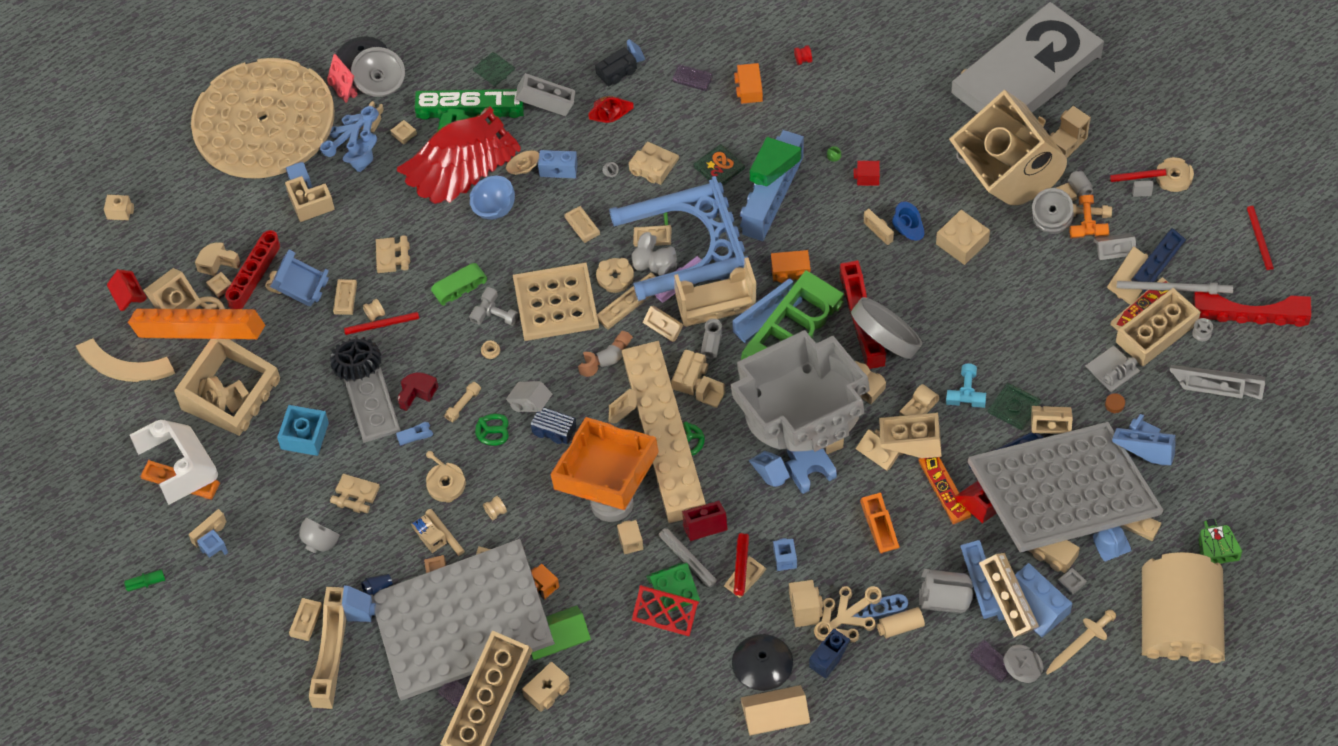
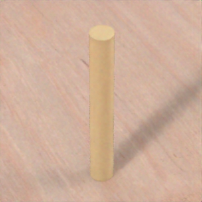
[425,509,465,556]

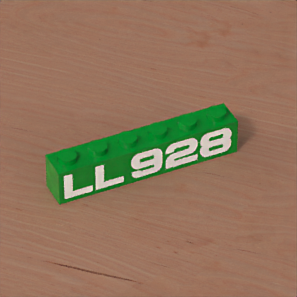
[415,89,524,120]

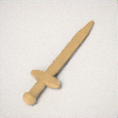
[1046,610,1116,674]

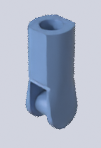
[396,422,433,446]

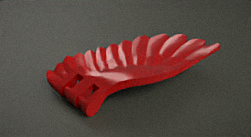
[397,106,521,204]

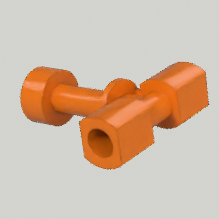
[1069,195,1109,238]

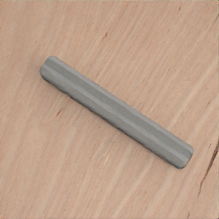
[659,528,717,587]

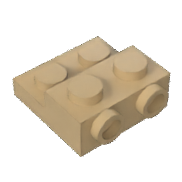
[629,141,679,185]

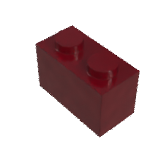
[682,501,728,541]

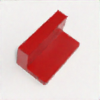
[107,269,147,311]

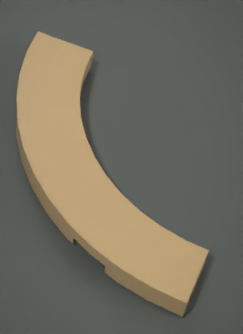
[76,338,175,382]

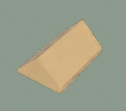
[740,685,810,736]

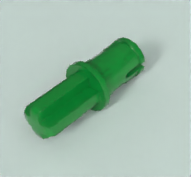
[124,569,165,592]

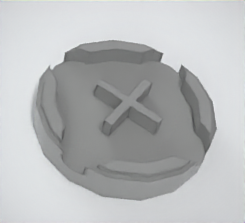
[1003,645,1044,683]

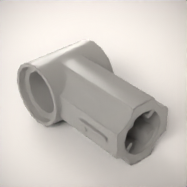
[701,319,722,359]

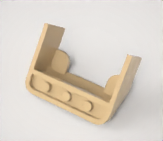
[674,257,756,327]

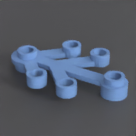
[320,106,379,157]

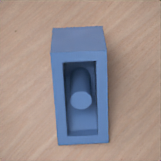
[749,451,790,487]
[342,586,376,622]

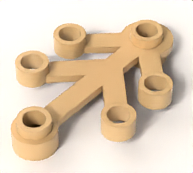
[814,586,882,642]

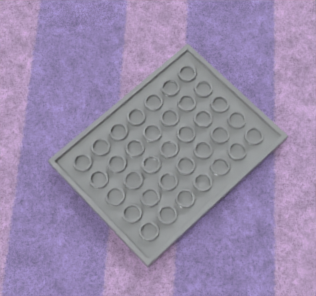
[968,422,1163,552]
[371,539,555,701]

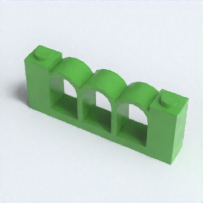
[741,270,844,360]

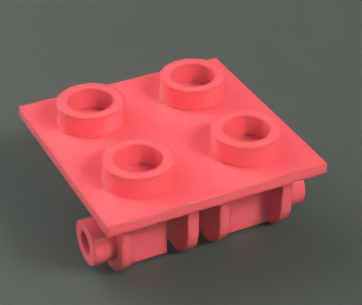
[327,54,358,103]

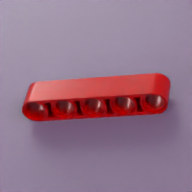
[225,230,280,309]

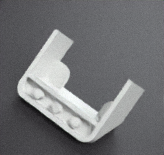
[130,420,218,505]

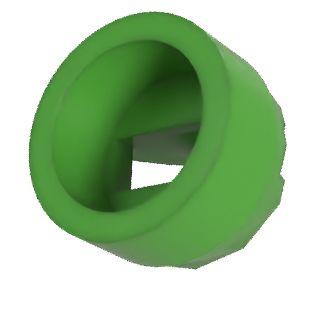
[827,146,841,162]

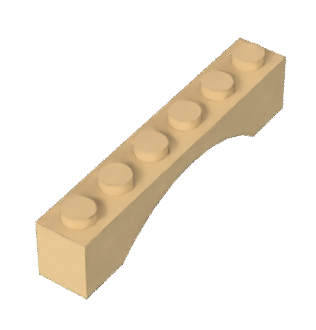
[309,587,346,709]

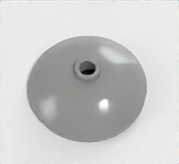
[351,47,405,97]

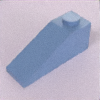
[1112,428,1175,465]

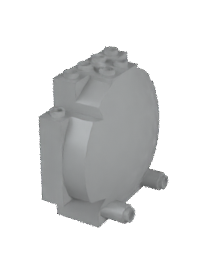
[730,330,870,452]

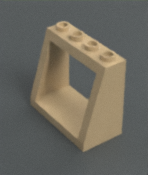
[175,339,280,436]

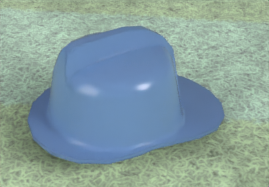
[343,134,377,172]
[1093,526,1131,561]

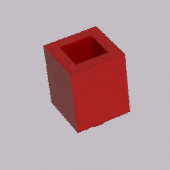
[853,161,880,186]

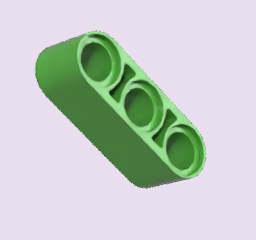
[431,263,487,306]

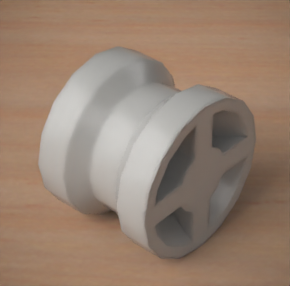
[1192,318,1213,342]

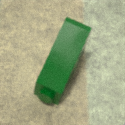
[750,137,801,187]

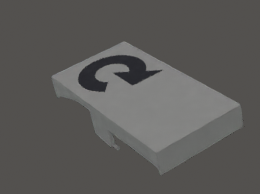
[951,2,1104,113]

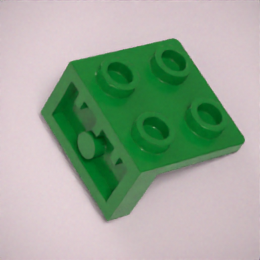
[646,562,700,614]

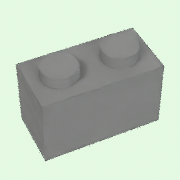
[506,381,553,412]

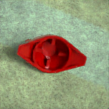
[588,96,634,123]

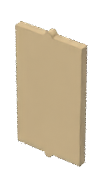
[1107,246,1148,304]

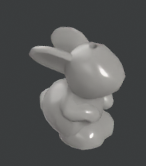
[632,232,677,276]

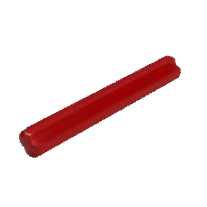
[733,533,749,596]

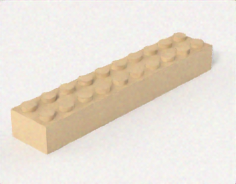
[622,341,706,523]

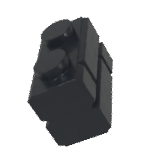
[595,47,637,87]

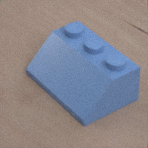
[1015,563,1072,638]

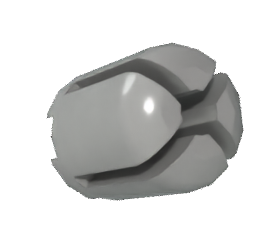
[919,569,973,614]

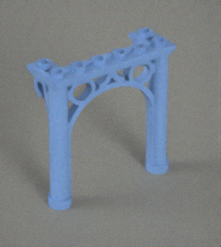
[609,176,748,301]

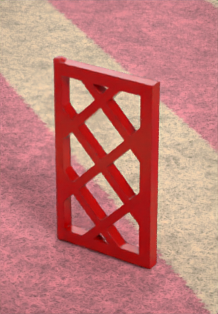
[632,585,699,636]

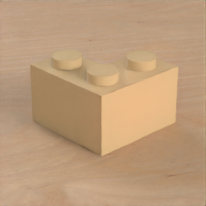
[1050,106,1091,159]
[285,176,335,222]
[789,580,823,627]

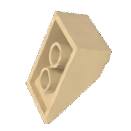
[879,413,942,458]

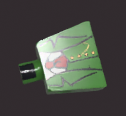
[1198,519,1242,564]

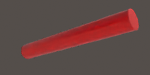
[1110,168,1167,182]

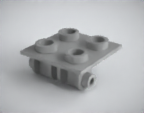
[1085,346,1140,392]

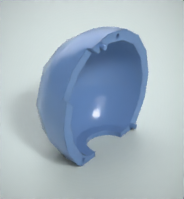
[470,175,515,220]

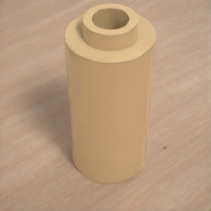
[877,607,925,638]

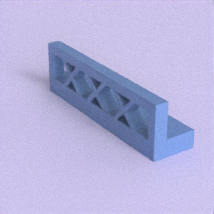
[732,278,802,344]
[960,540,1005,621]

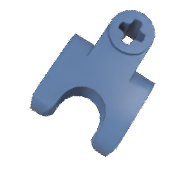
[785,448,837,494]

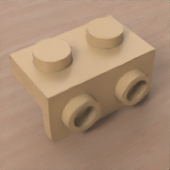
[856,429,903,471]

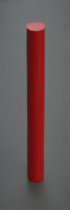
[1247,206,1274,270]
[344,312,419,335]

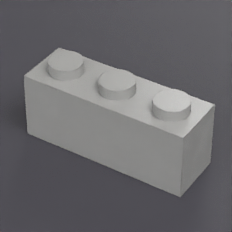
[516,73,575,116]

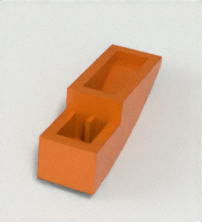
[860,493,900,554]

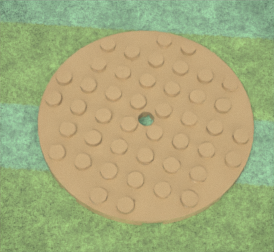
[191,58,335,178]

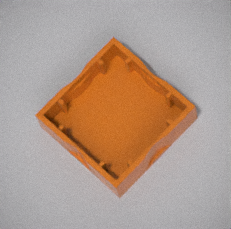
[550,417,659,510]

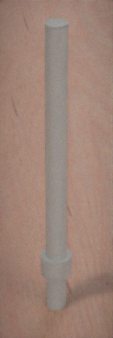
[1117,281,1233,294]

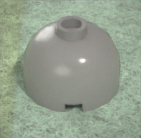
[299,518,340,553]

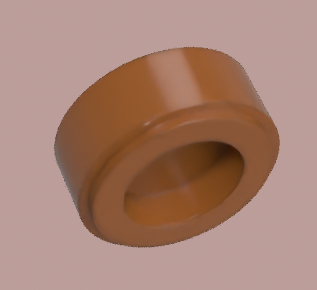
[1105,393,1125,413]

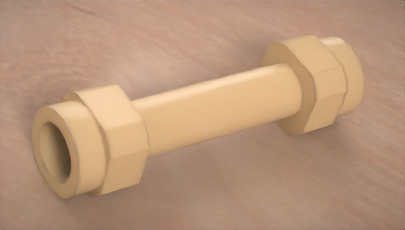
[1073,204,1112,218]
[444,382,481,423]

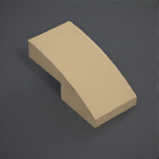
[724,556,766,598]

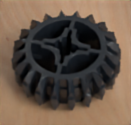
[330,337,381,382]

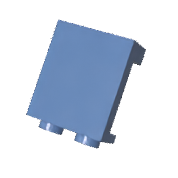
[270,250,329,306]

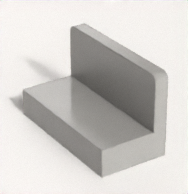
[1094,233,1136,260]

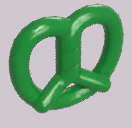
[475,414,509,446]
[683,421,705,456]

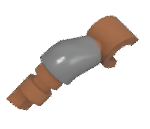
[578,331,633,377]

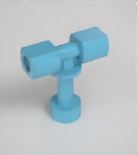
[946,364,986,408]

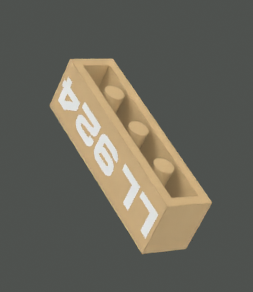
[979,553,1039,637]

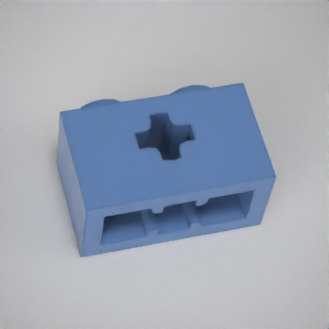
[538,150,578,178]

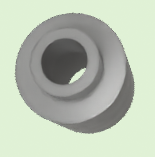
[1068,171,1093,197]

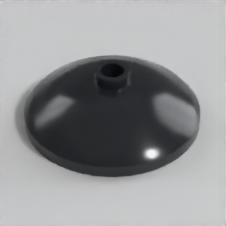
[337,36,388,72]
[732,634,793,691]

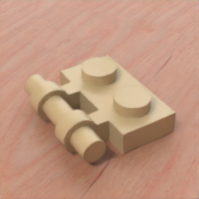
[376,236,410,273]
[330,474,380,513]

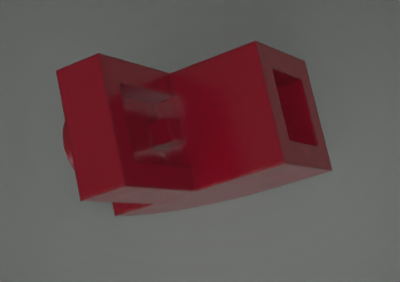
[398,372,438,411]

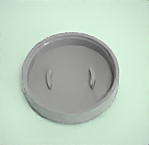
[851,297,922,359]

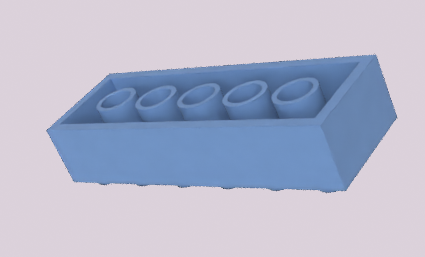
[740,130,804,241]

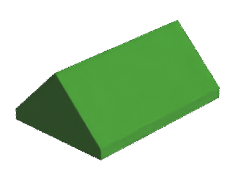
[531,606,591,660]

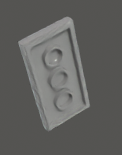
[344,367,400,443]

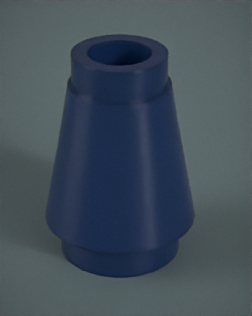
[361,574,393,596]

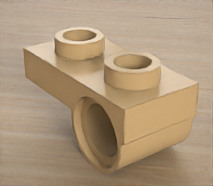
[899,384,939,416]

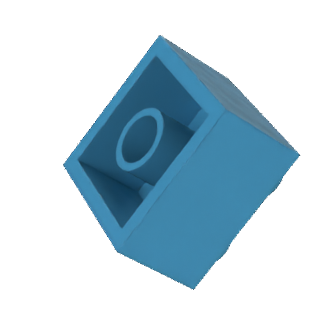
[277,405,329,456]

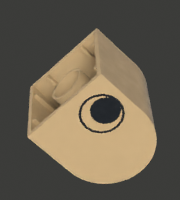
[949,89,1067,205]

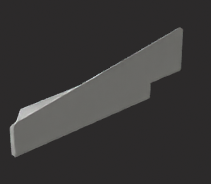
[1170,365,1265,400]

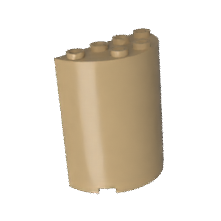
[1142,552,1225,663]

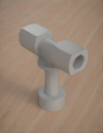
[469,287,519,326]

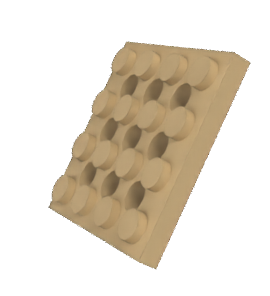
[513,262,599,341]

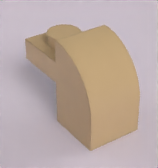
[195,243,240,276]

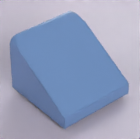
[627,39,645,62]

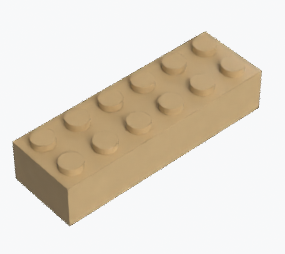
[440,630,533,746]

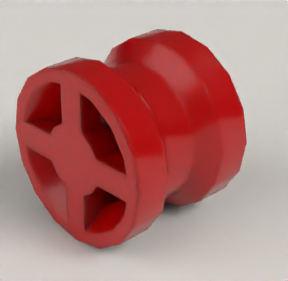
[794,45,812,65]

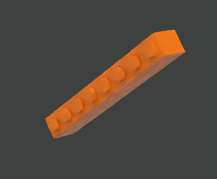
[128,309,265,339]

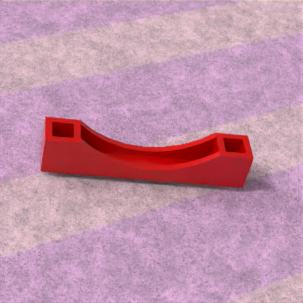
[840,260,886,369]
[1193,292,1311,327]

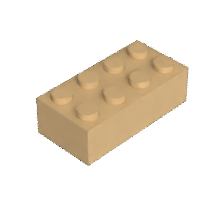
[1116,288,1200,367]

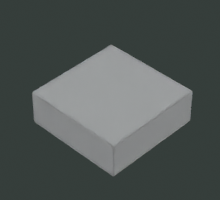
[1132,181,1153,197]
[1058,568,1087,595]

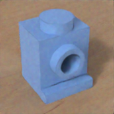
[773,538,797,571]

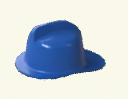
[892,202,924,241]

